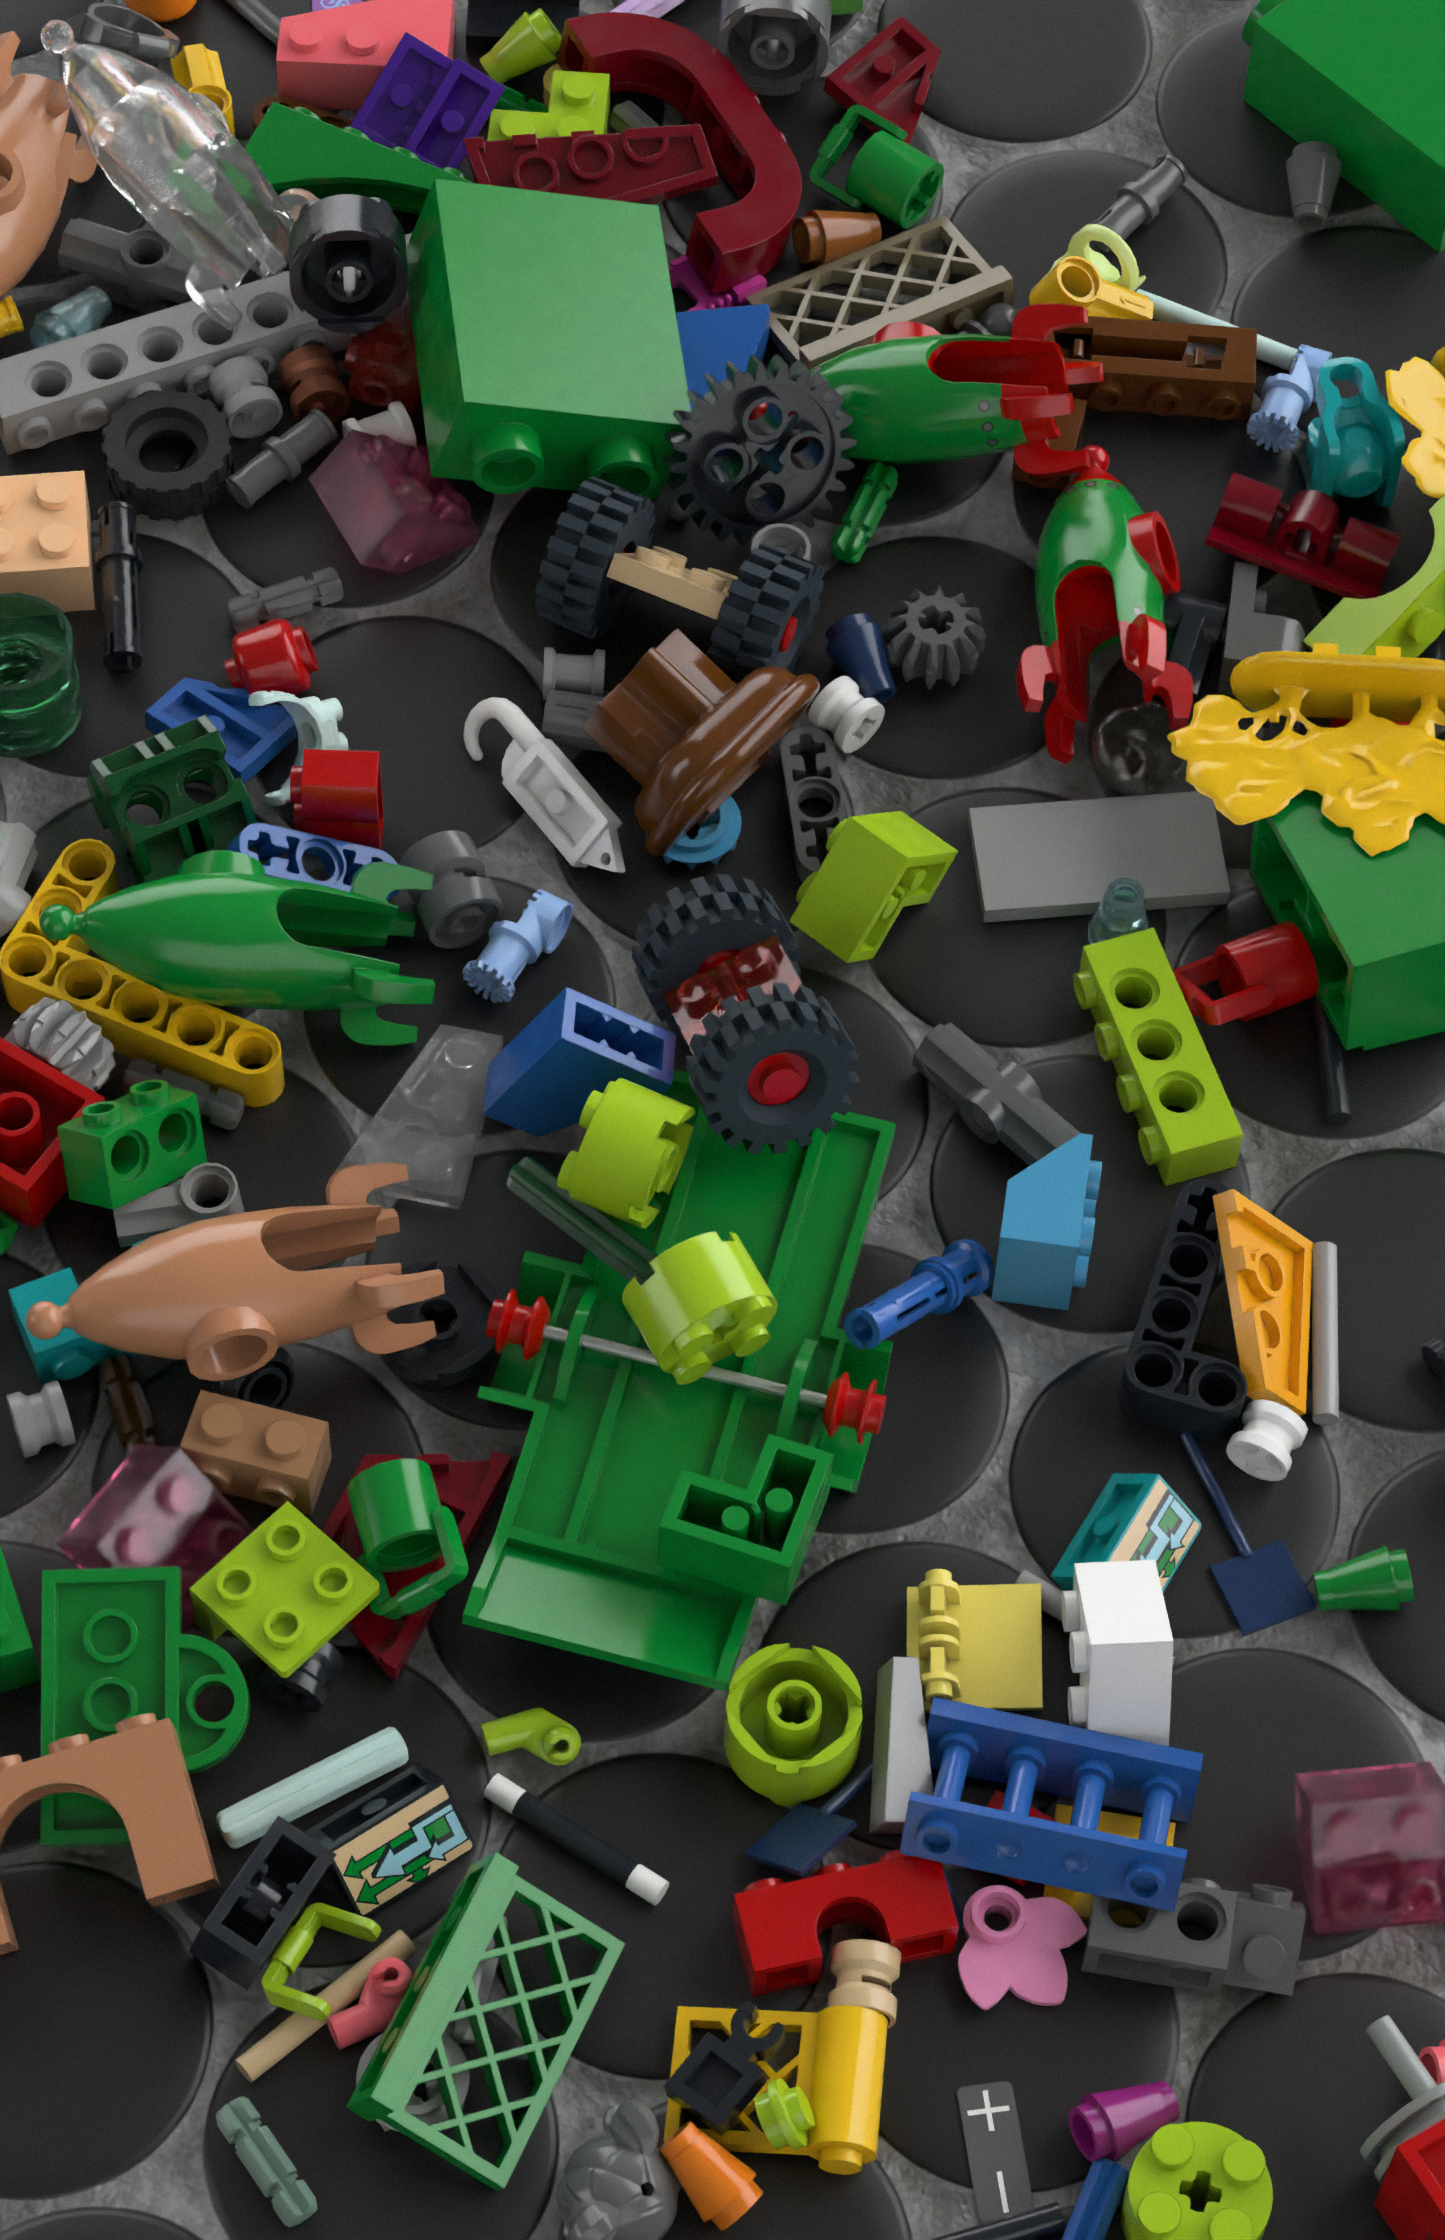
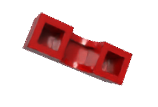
[732,1849,959,1997]

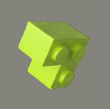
[487,70,610,141]
[789,811,958,963]

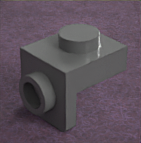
[1223,1883,1306,1996]

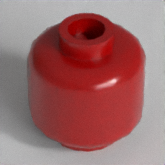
[224,618,319,705]

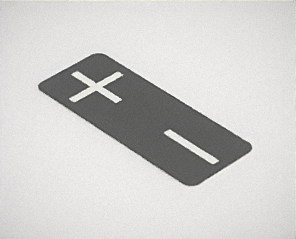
[957,2081,1034,2223]

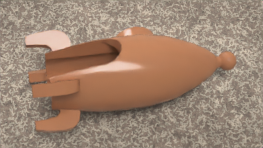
[0,30,104,298]
[25,1162,445,1381]

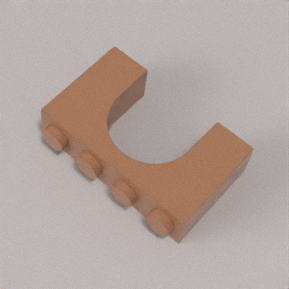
[0,1713,221,1955]

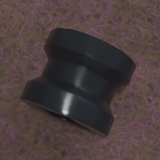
[260,1642,343,1712]

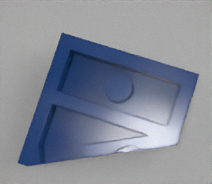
[145,677,298,784]

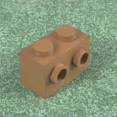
[180,1390,332,1515]

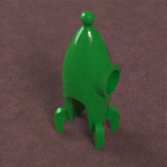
[39,850,436,1045]

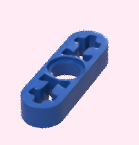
[226,823,399,902]

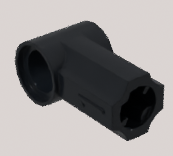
[1152,592,1229,709]

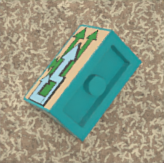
[1050,1473,1201,1592]

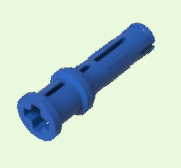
[844,1239,994,1350]

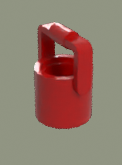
[1172,921,1319,1025]

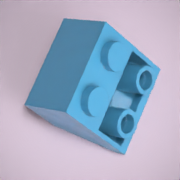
[991,1133,1102,1311]

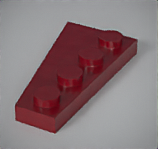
[463,124,718,205]

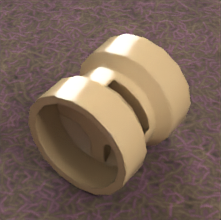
[827,1939,901,2029]

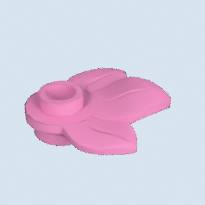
[957,1885,1087,2010]

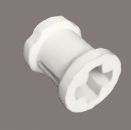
[342,400,417,469]

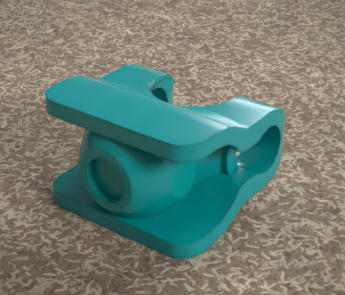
[1304,357,1405,507]

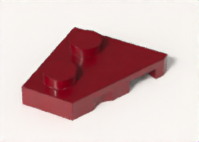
[823,15,942,145]

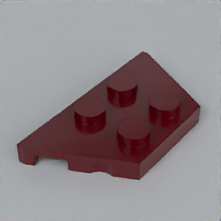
[322,1453,512,1679]

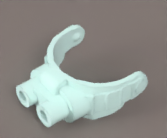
[248,690,349,806]

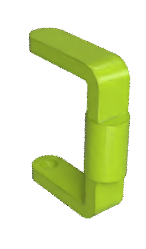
[261,1903,382,2021]

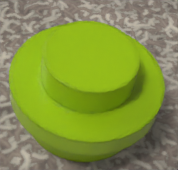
[754,2078,815,2150]

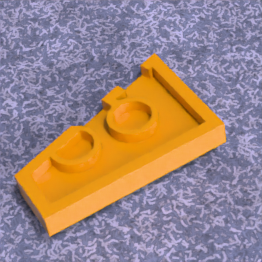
[1213,1189,1313,1416]

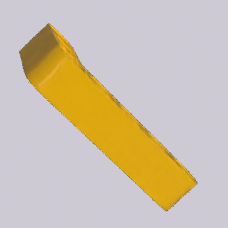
[0,838,285,1107]

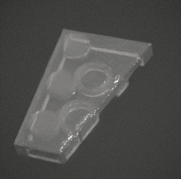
[334,1024,503,1209]

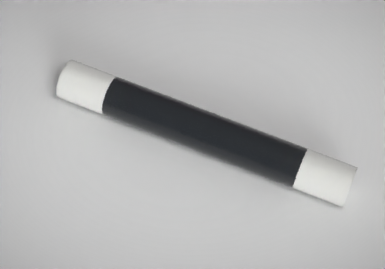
[484,1773,670,1906]

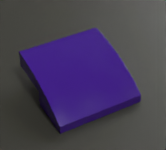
[350,32,506,170]

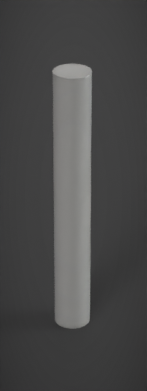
[1312,1241,1339,1425]

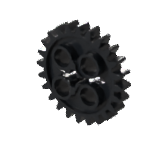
[663,354,857,547]

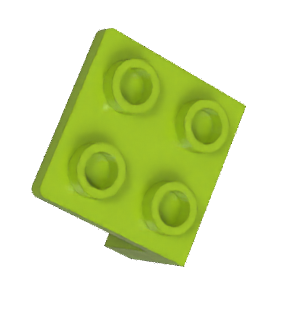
[189,1501,380,1678]

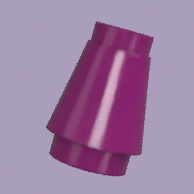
[1068,2080,1180,2162]

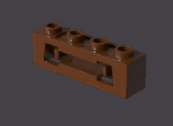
[1047,316,1257,420]

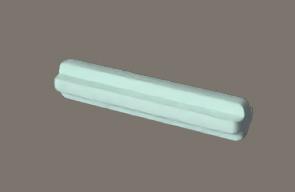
[216,1727,409,1849]

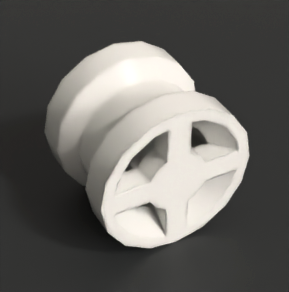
[808,676,885,753]
[1226,1399,1308,1481]

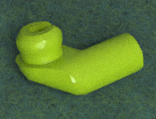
[480,1707,581,1765]

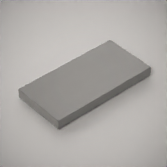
[968,791,1230,923]

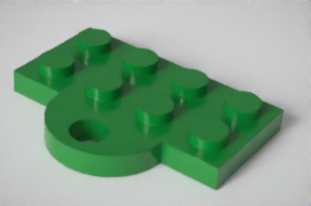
[40,1566,250,1848]

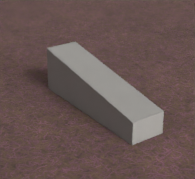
[869,1657,934,1834]

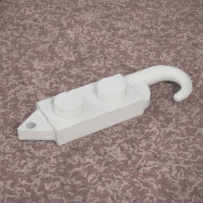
[463,697,625,873]

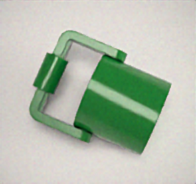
[809,104,944,229]
[346,1458,469,1620]

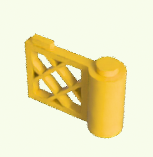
[664,2005,888,2175]

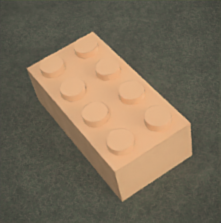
[0,470,96,617]

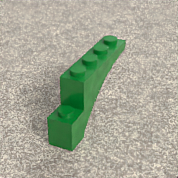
[157,101,473,241]

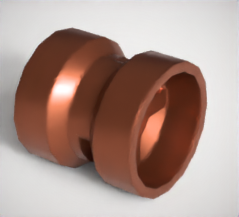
[278,345,350,424]

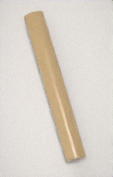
[234,1929,416,2083]

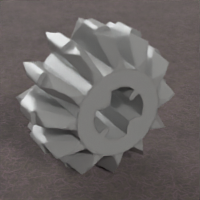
[4,997,116,1092]

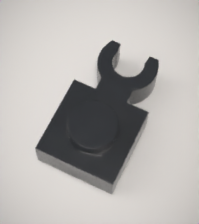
[664,2001,787,2137]

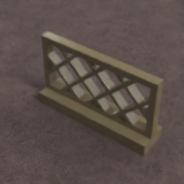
[745,216,1014,370]

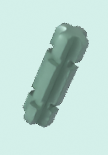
[216,2096,317,2228]

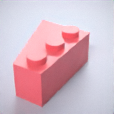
[276,0,456,111]

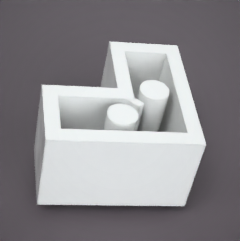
[1061,1560,1174,1746]

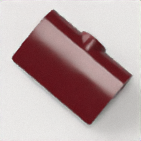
[1204,472,1401,599]

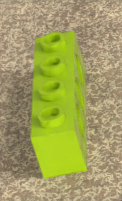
[1073,927,1243,1186]

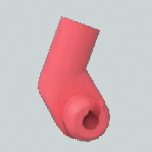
[326,1957,413,2050]

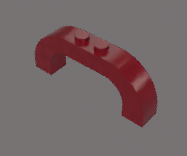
[556,12,802,295]

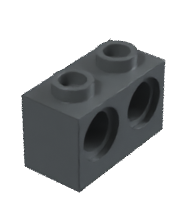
[1081,1878,1237,1995]

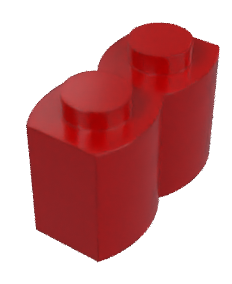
[290,749,384,855]

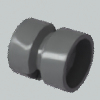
[398,830,504,949]

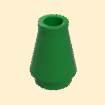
[1313,1545,1415,1612]

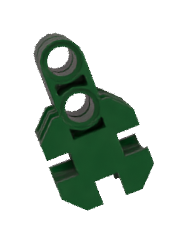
[86,715,269,886]

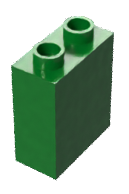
[1242,0,1445,253]
[406,178,691,499]
[1249,738,1445,1050]

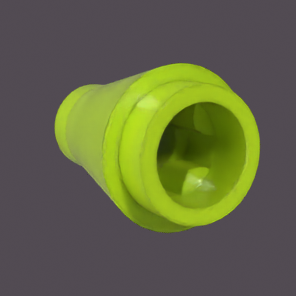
[479,8,562,84]

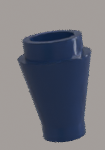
[825,613,898,704]

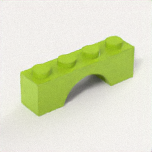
[1302,494,1445,658]

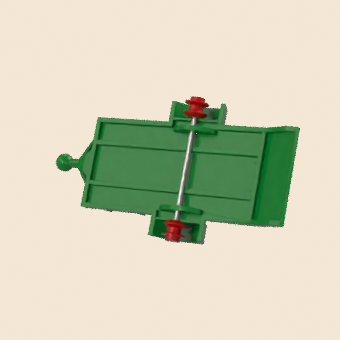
[462,994,896,1692]

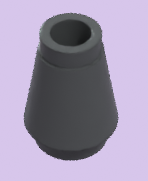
[1286,141,1343,231]

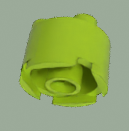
[557,1078,695,1229]
[622,1231,777,1385]
[724,1643,863,1807]
[1121,2122,1273,2240]

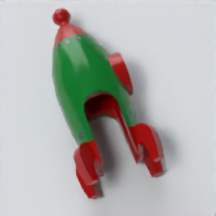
[749,303,1104,478]
[1016,445,1193,765]

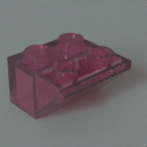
[309,429,482,574]
[56,1444,254,1634]
[1295,1761,1445,1934]

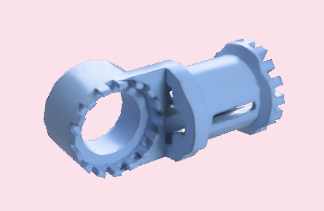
[1246,344,1332,452]
[462,889,573,1003]

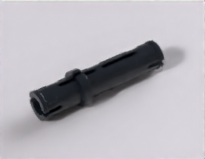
[95,501,143,672]

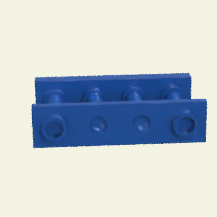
[899,1697,1204,1912]

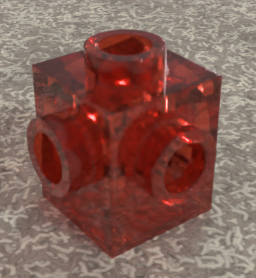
[342,321,421,418]

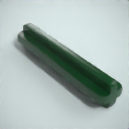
[506,1157,658,1286]

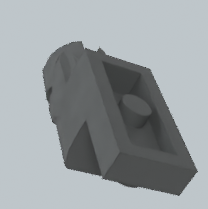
[1217,561,1308,741]

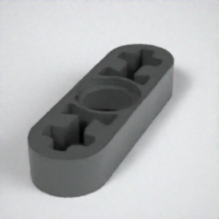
[779,726,847,882]

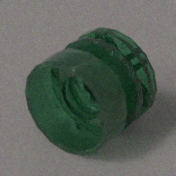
[0,593,83,758]

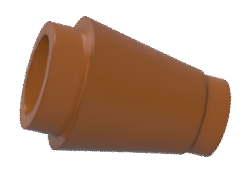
[792,210,882,267]

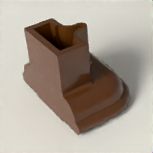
[582,629,820,856]

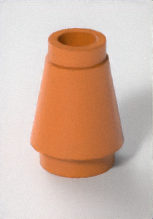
[659,2121,763,2231]

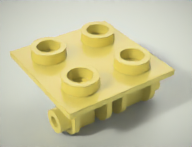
[907,1569,1043,1713]

